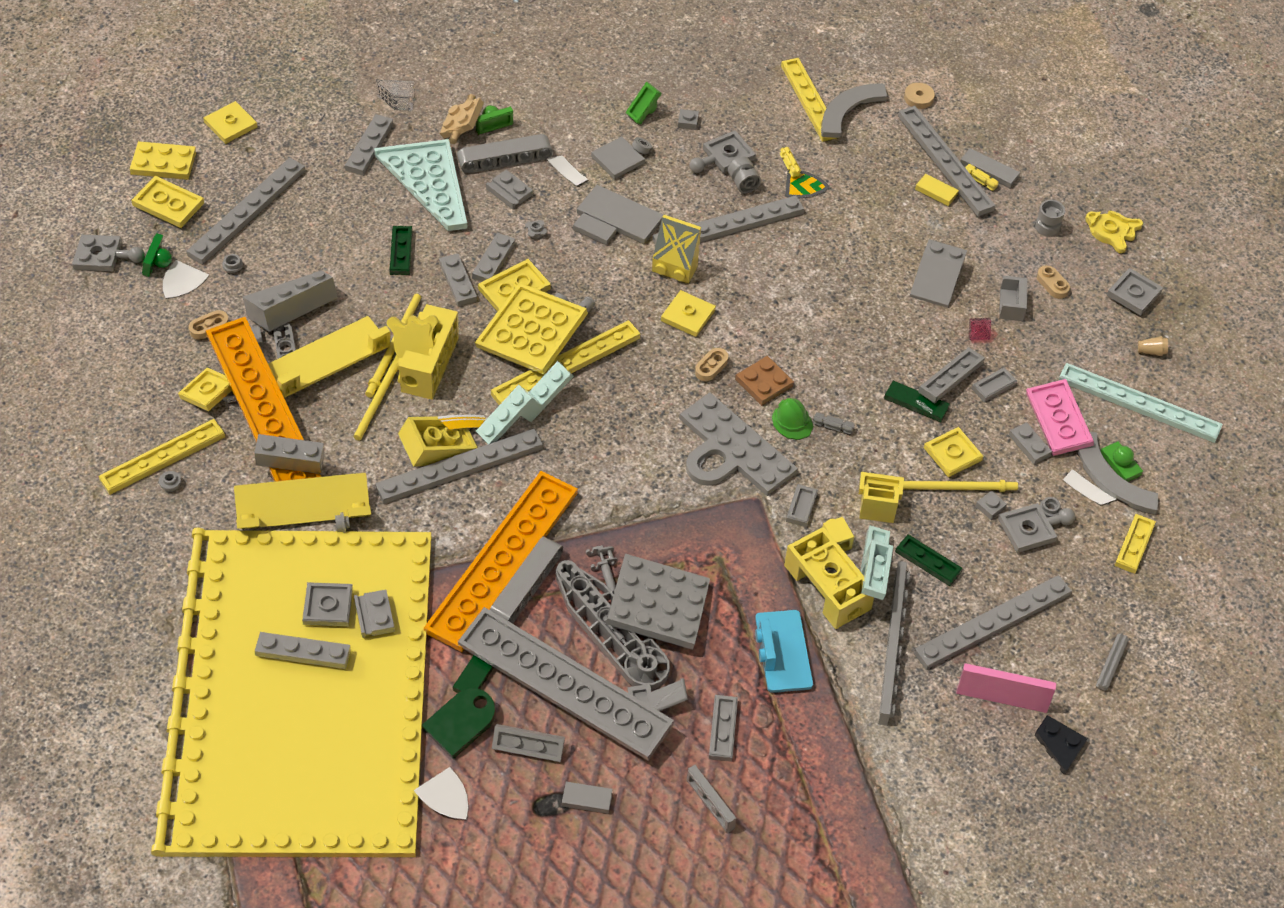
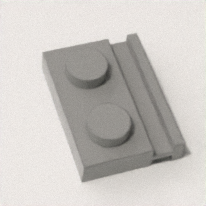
[486,170,533,210]
[354,590,395,638]

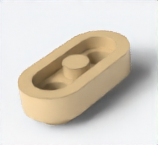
[1037,265,1070,299]
[189,310,229,339]
[695,348,728,381]

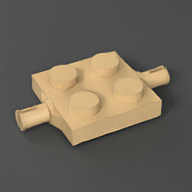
[439,94,484,144]

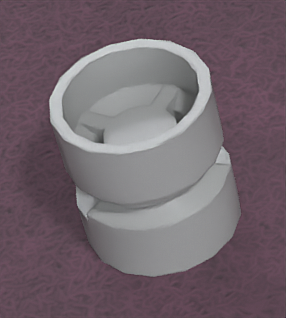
[728,157,761,194]
[1035,200,1065,237]

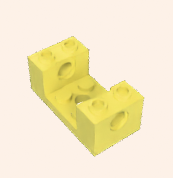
[397,304,459,400]
[784,527,874,629]

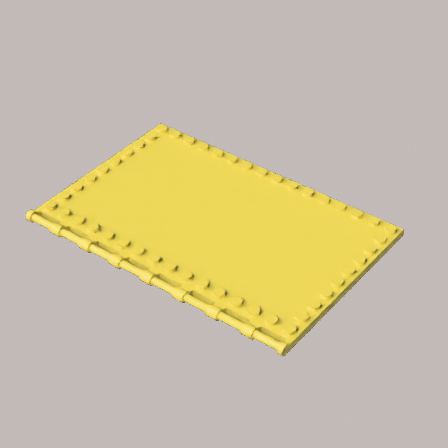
[151,528,431,857]

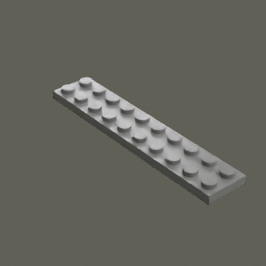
[458,607,674,761]

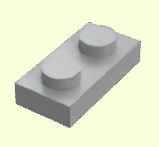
[1009,422,1052,465]

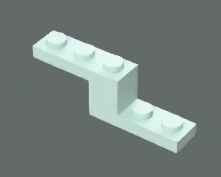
[476,361,574,444]
[860,525,893,600]

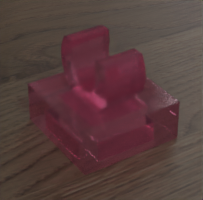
[969,318,991,340]

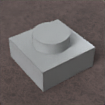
[678,109,699,130]
[975,491,1007,520]

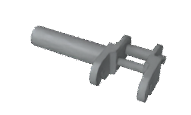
[586,545,618,594]

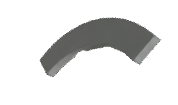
[821,84,887,138]
[1076,432,1158,515]

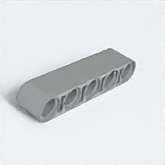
[457,134,553,173]
[490,536,564,624]

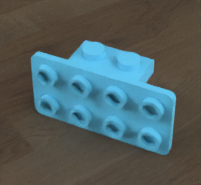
[755,610,813,693]

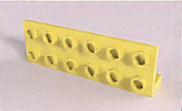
[268,316,390,398]
[234,473,371,530]

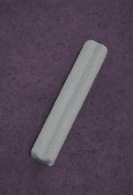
[1096,634,1129,691]

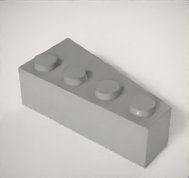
[243,271,338,331]

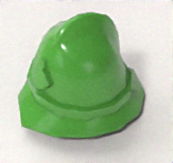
[772,398,813,440]

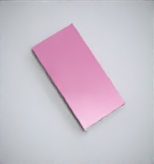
[1026,379,1094,456]
[956,663,1056,713]

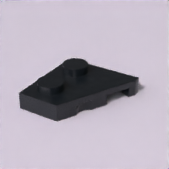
[1034,715,1088,775]

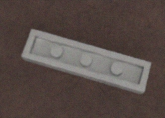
[345,114,393,176]
[918,347,985,403]
[255,632,351,669]

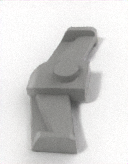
[627,678,688,711]

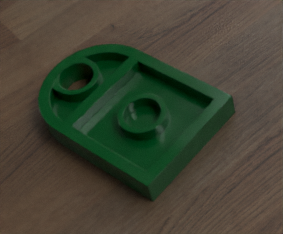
[421,688,496,759]

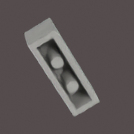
[254,434,325,474]

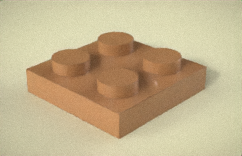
[735,356,794,406]

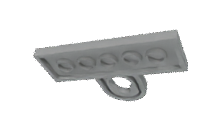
[679,393,798,496]

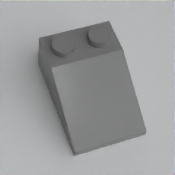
[909,239,967,308]

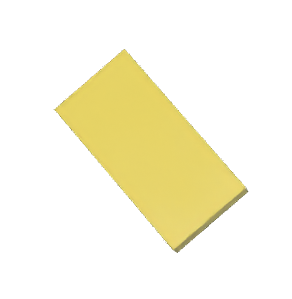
[915,174,959,206]

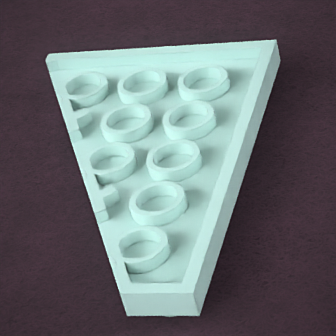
[374,139,467,231]

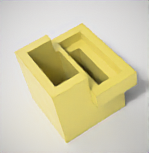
[858,472,904,523]

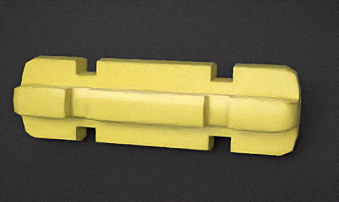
[780,147,801,177]
[965,164,999,191]

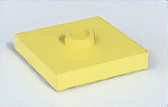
[203,101,257,144]
[661,290,716,337]
[178,368,232,411]
[924,427,984,477]

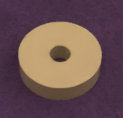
[904,83,935,109]

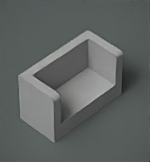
[999,276,1027,321]

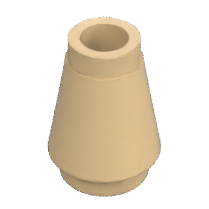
[1138,336,1168,356]

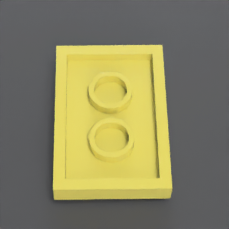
[130,141,196,180]
[131,176,204,228]
[478,259,551,312]

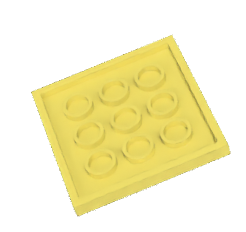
[475,283,588,374]

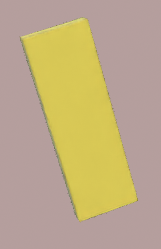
[1114,514,1156,574]

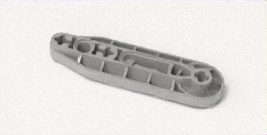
[556,560,670,691]

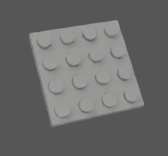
[606,553,710,650]

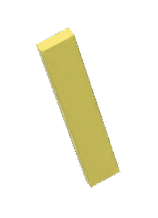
[781,58,837,142]
[99,419,225,495]

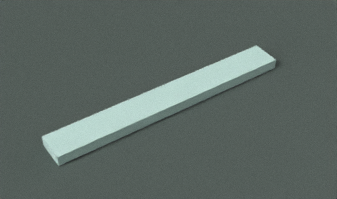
[1058,363,1223,443]

